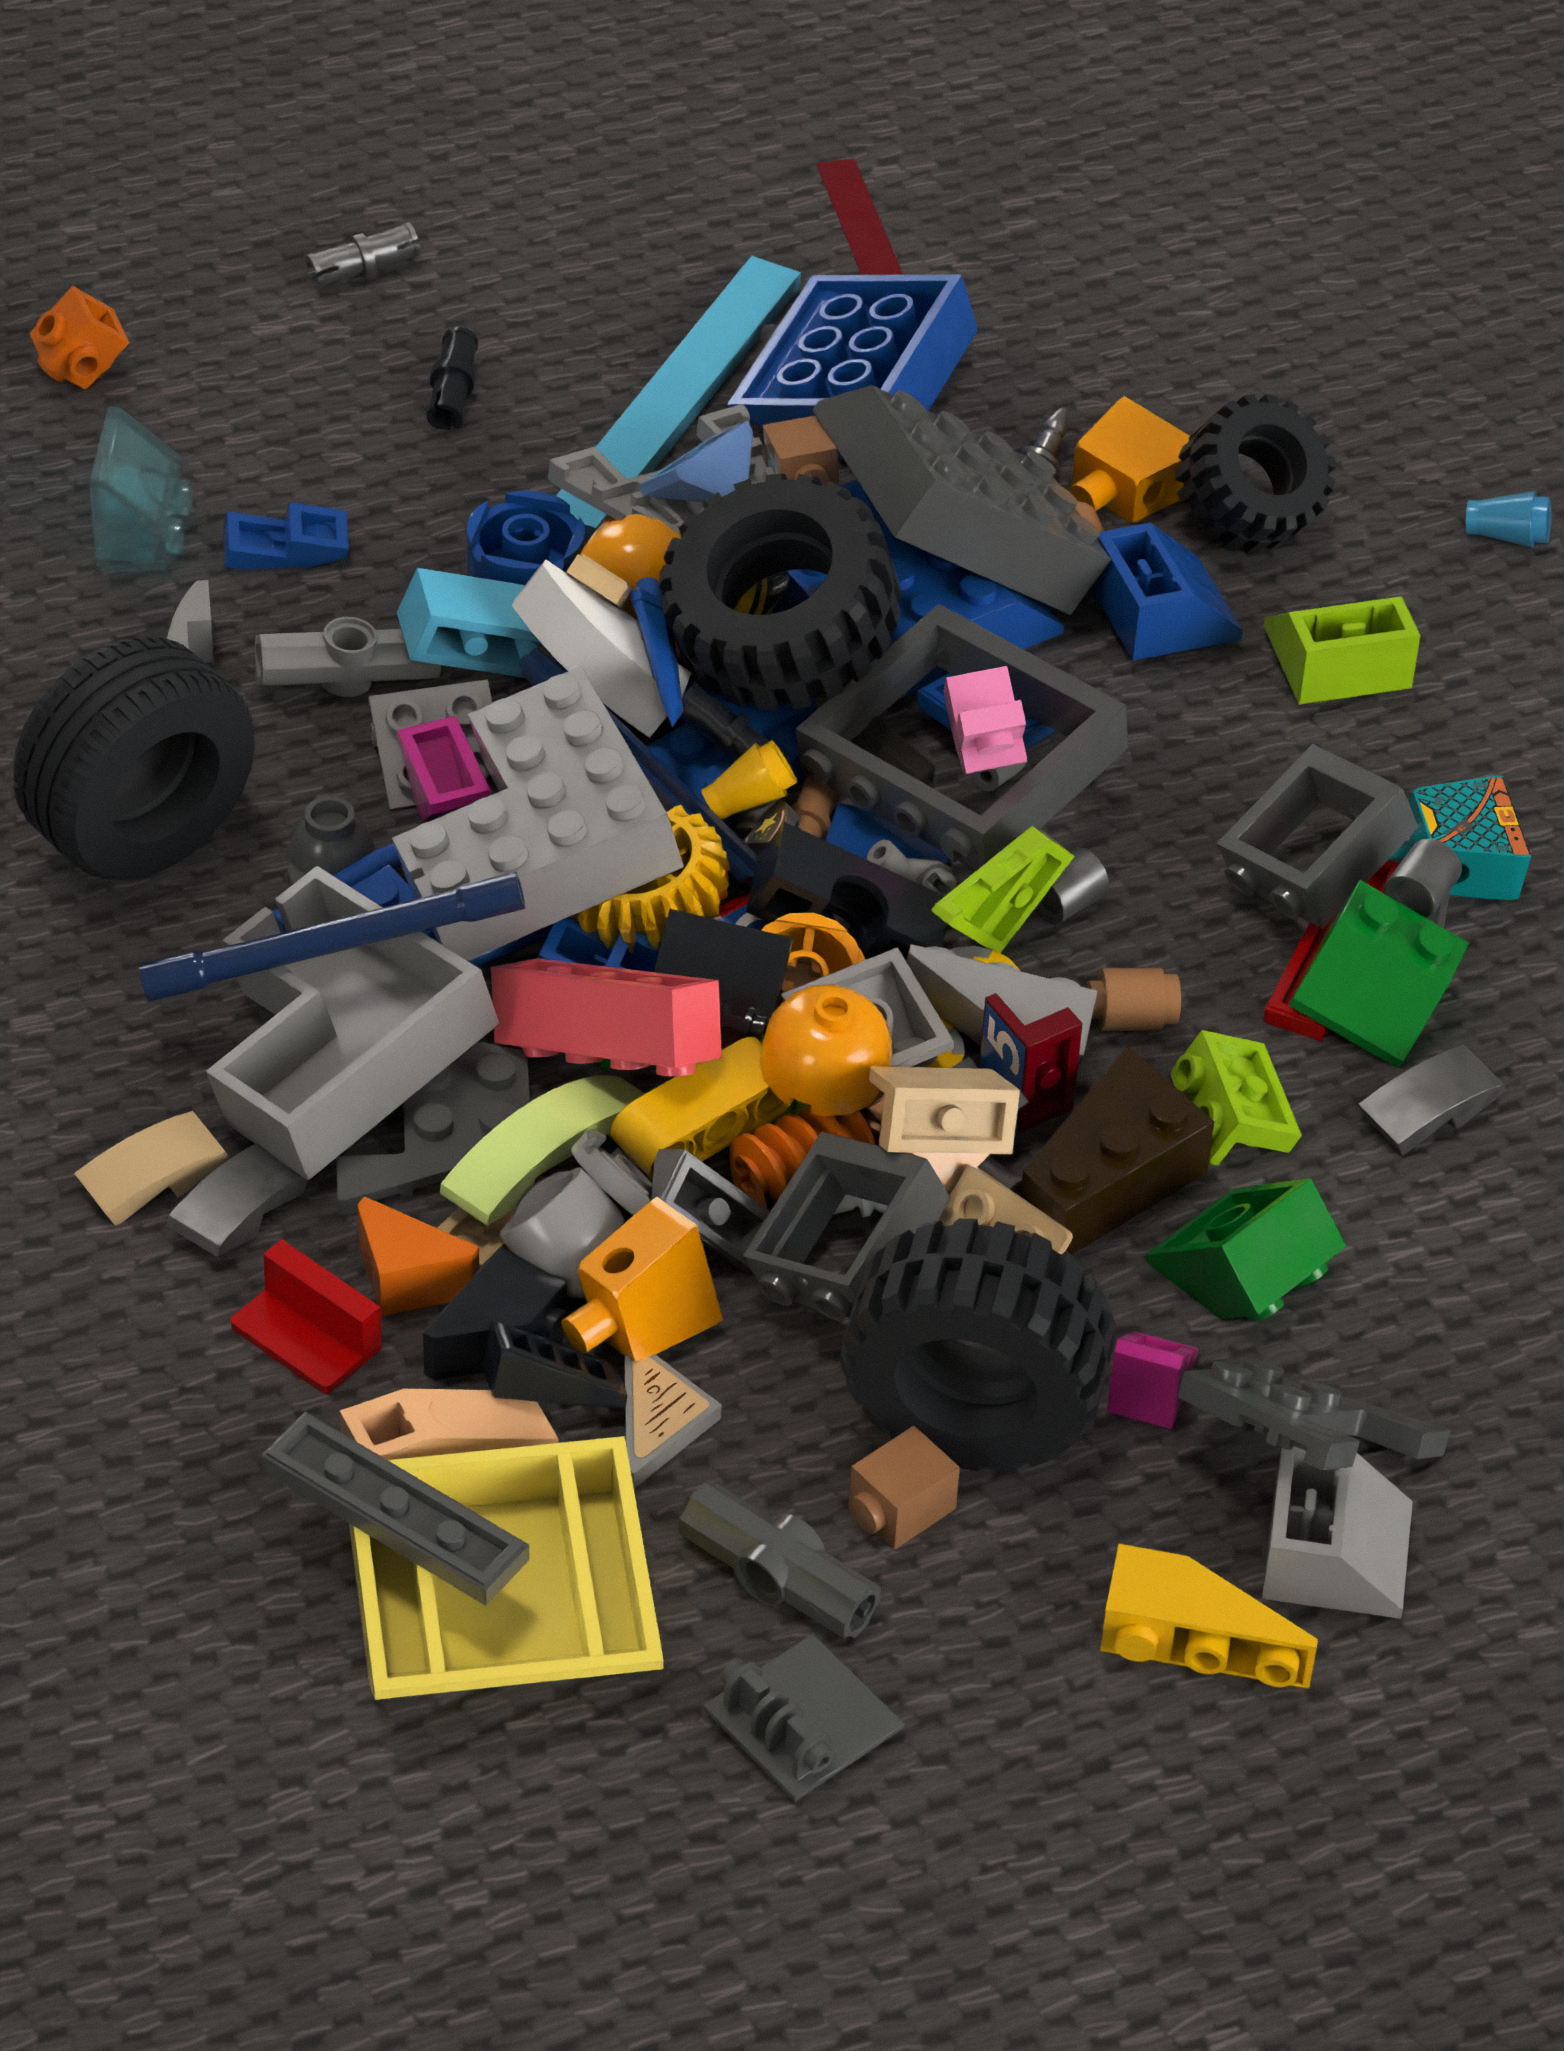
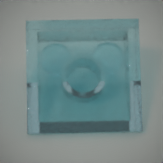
[89,406,193,575]

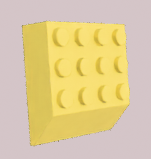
[349,1436,664,1700]

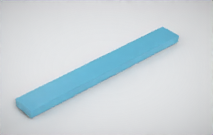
[556,256,801,541]

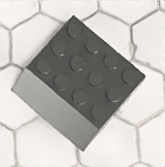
[812,385,1111,615]

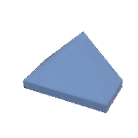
[638,421,753,502]

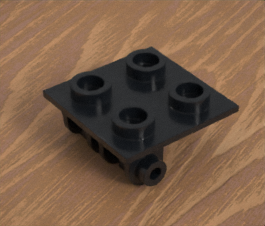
[654,909,794,1050]

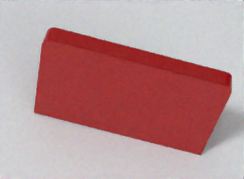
[231,1239,382,1394]

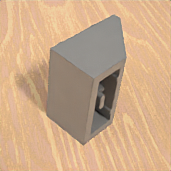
[1262,1446,1413,1619]

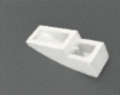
[512,559,691,738]

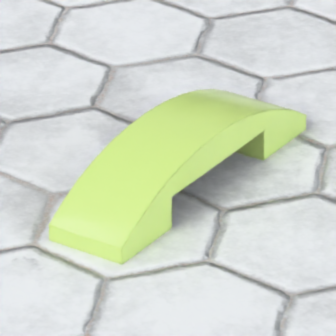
[440,1075,645,1226]

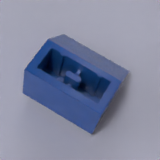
[1091,523,1243,661]

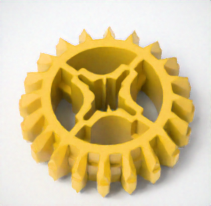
[570,805,730,954]

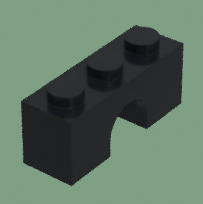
[746,822,947,961]

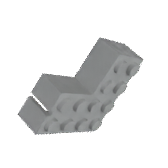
[392,666,684,961]
[205,866,500,1181]

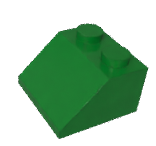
[1289,880,1469,1068]
[1144,1178,1347,1322]

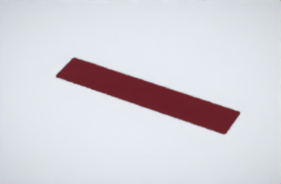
[816,159,903,275]

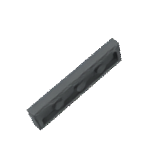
[261,1411,529,1606]

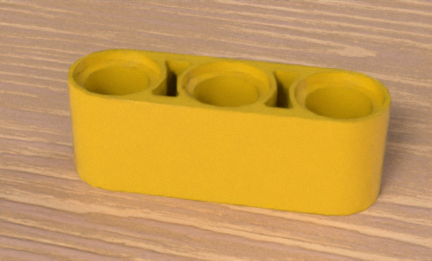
[610,1037,795,1181]

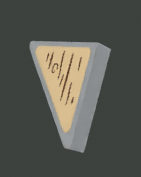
[624,1354,722,1488]

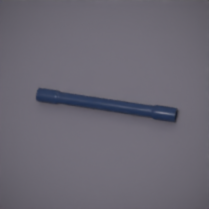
[140,871,526,1002]

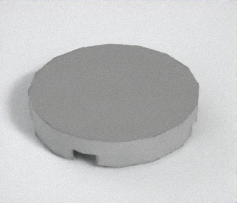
[570,1129,653,1215]

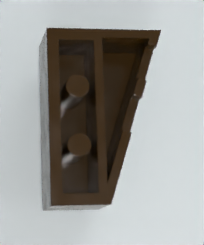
[1020,1046,1214,1255]

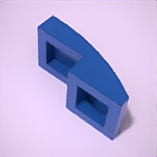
[223,502,349,569]

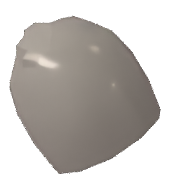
[499,1167,625,1300]

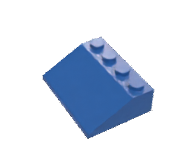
[727,274,978,461]

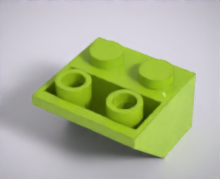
[1263,596,1421,705]

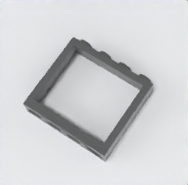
[795,604,1129,871]

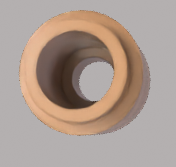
[1087,967,1181,1031]

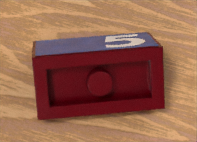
[979,993,1083,1133]

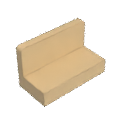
[869,1066,1020,1154]

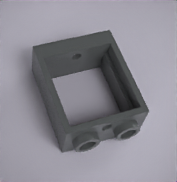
[1216,744,1419,929]
[742,1131,951,1321]

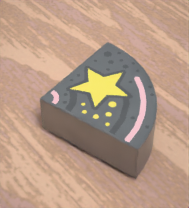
[744,800,801,856]

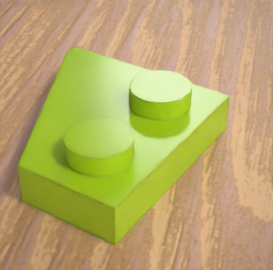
[931,826,1075,953]

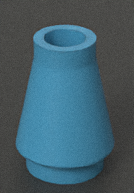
[1466,491,1551,548]

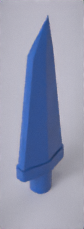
[630,577,683,727]

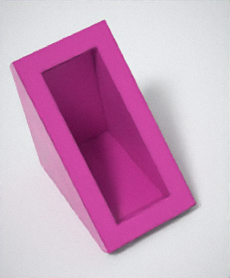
[397,716,491,823]
[1107,1331,1199,1429]

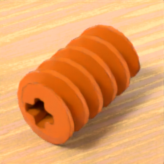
[729,1105,877,1209]

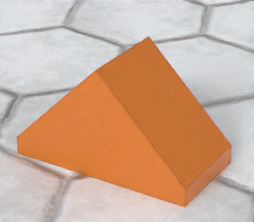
[357,1196,479,1316]

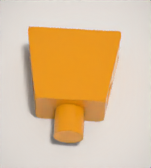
[1069,396,1190,522]
[561,1197,723,1361]

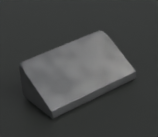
[652,1149,770,1273]

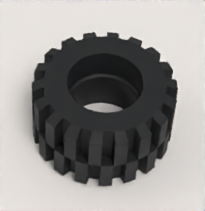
[1175,394,1336,554]

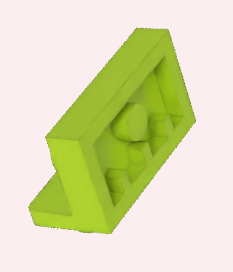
[1171,1030,1302,1166]

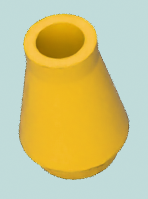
[701,740,797,820]

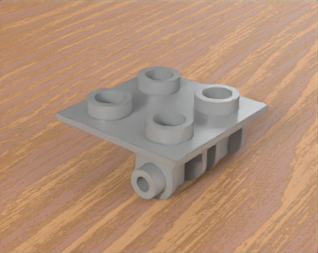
[368,679,499,810]

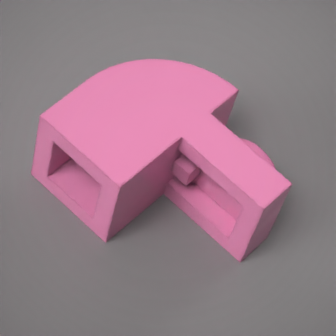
[943,666,1028,775]

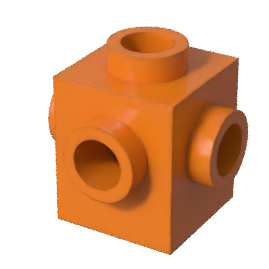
[29,286,130,389]

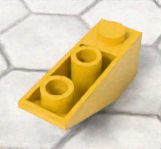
[1100,1544,1318,1689]

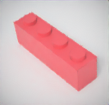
[491,958,722,1076]

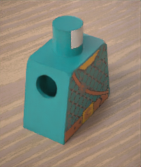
[1388,775,1531,900]

